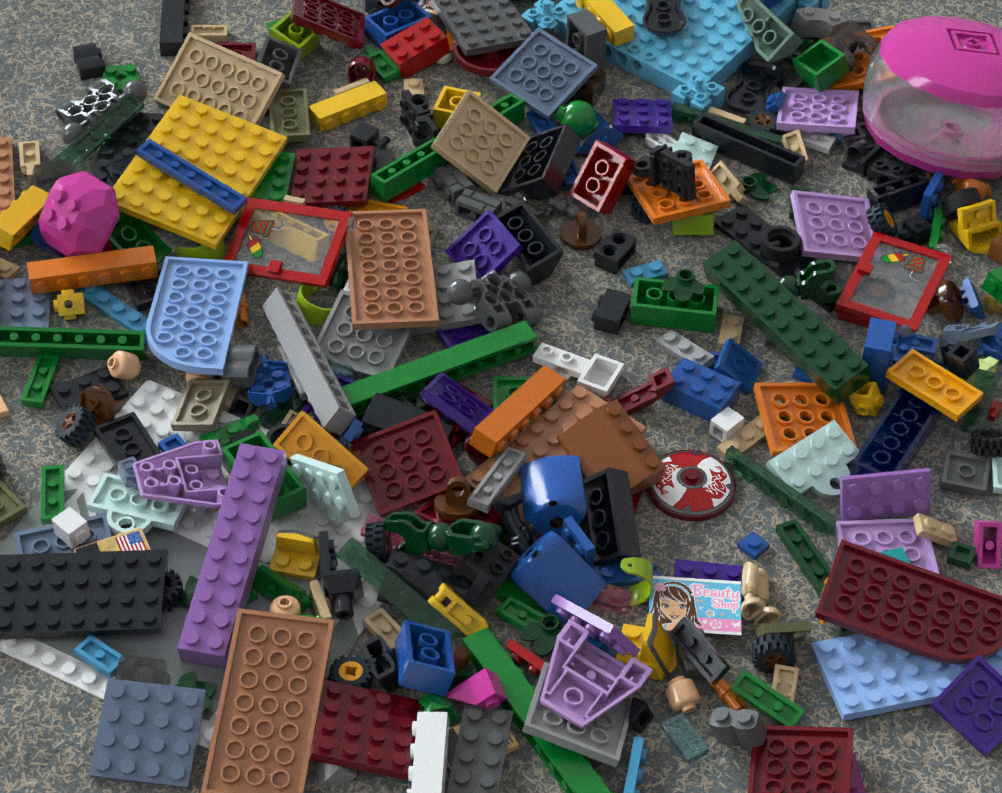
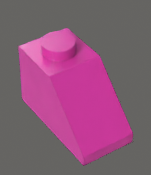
[973,520,1002,569]
[447,668,508,710]

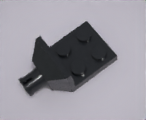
[318,531,364,620]

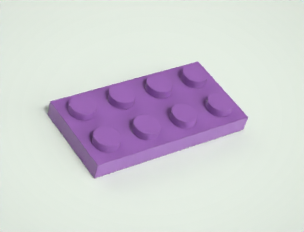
[840,468,931,521]
[551,594,640,657]

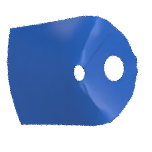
[576,111,624,155]
[520,455,586,536]
[509,531,606,624]

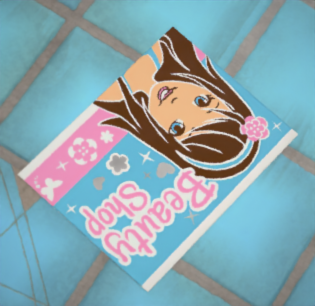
[649,576,741,635]

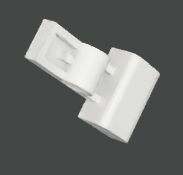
[532,343,624,398]

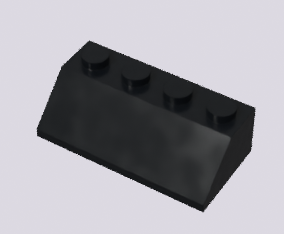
[497,200,564,286]
[358,393,456,447]
[582,467,641,569]
[377,548,475,623]

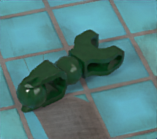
[738,259,843,311]
[384,511,502,556]

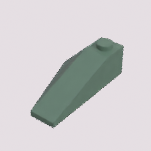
[736,0,803,63]

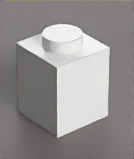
[709,407,744,443]
[51,507,91,549]

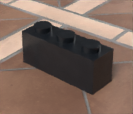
[867,172,929,213]

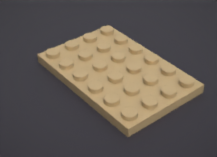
[153,32,285,126]

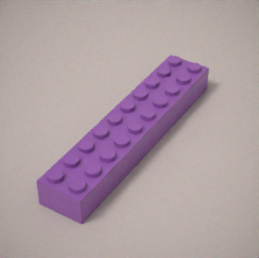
[177,443,288,669]

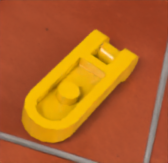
[428,583,489,636]

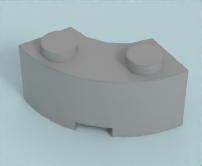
[791,6,847,39]

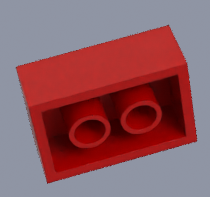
[380,17,451,79]
[569,140,636,215]

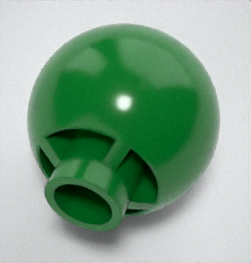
[555,100,600,139]

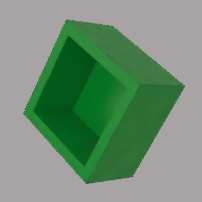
[792,39,850,93]

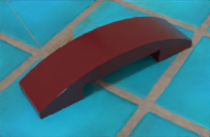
[601,366,675,415]

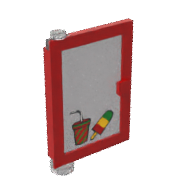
[225,198,357,288]
[835,231,954,337]

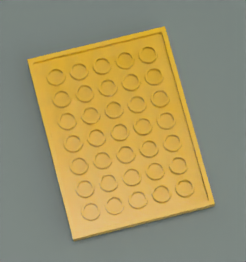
[113,94,288,250]

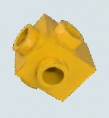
[53,289,85,320]
[850,382,884,416]

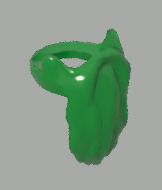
[418,694,459,728]

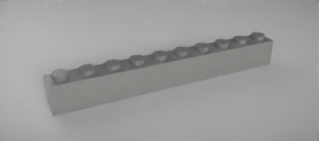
[262,287,356,436]

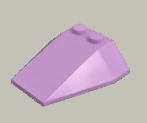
[539,619,653,729]

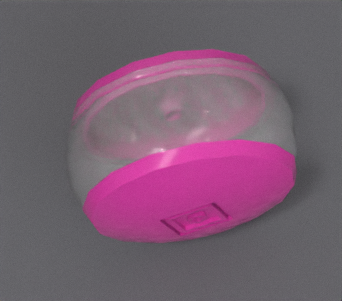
[863,16,1002,179]

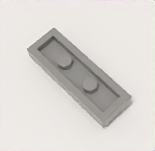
[656,329,715,368]

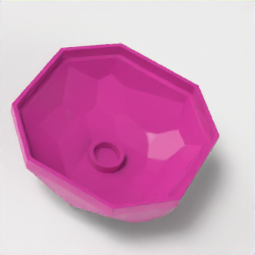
[39,171,120,257]

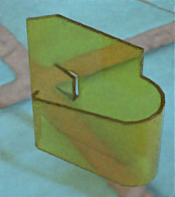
[984,294,1000,315]

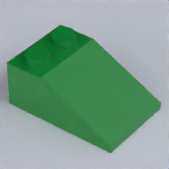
[108,212,172,264]

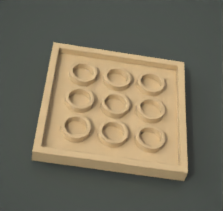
[430,89,531,195]

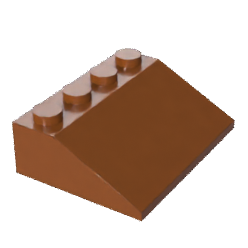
[556,399,667,495]

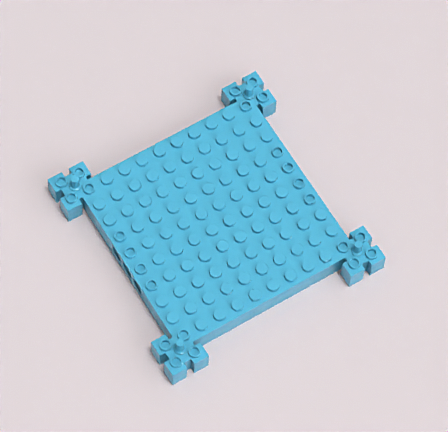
[521,0,830,120]

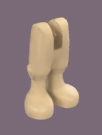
[741,562,781,626]

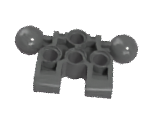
[55,78,148,147]
[447,270,541,332]

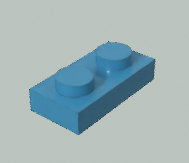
[622,260,668,287]
[74,635,127,678]

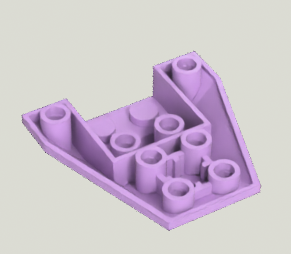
[133,439,227,508]

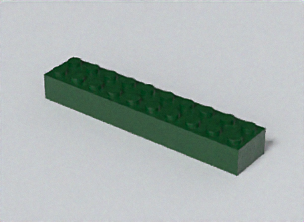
[702,240,872,405]

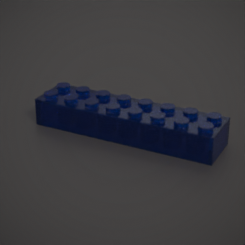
[850,354,962,476]

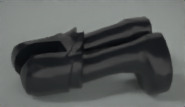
[492,491,537,558]

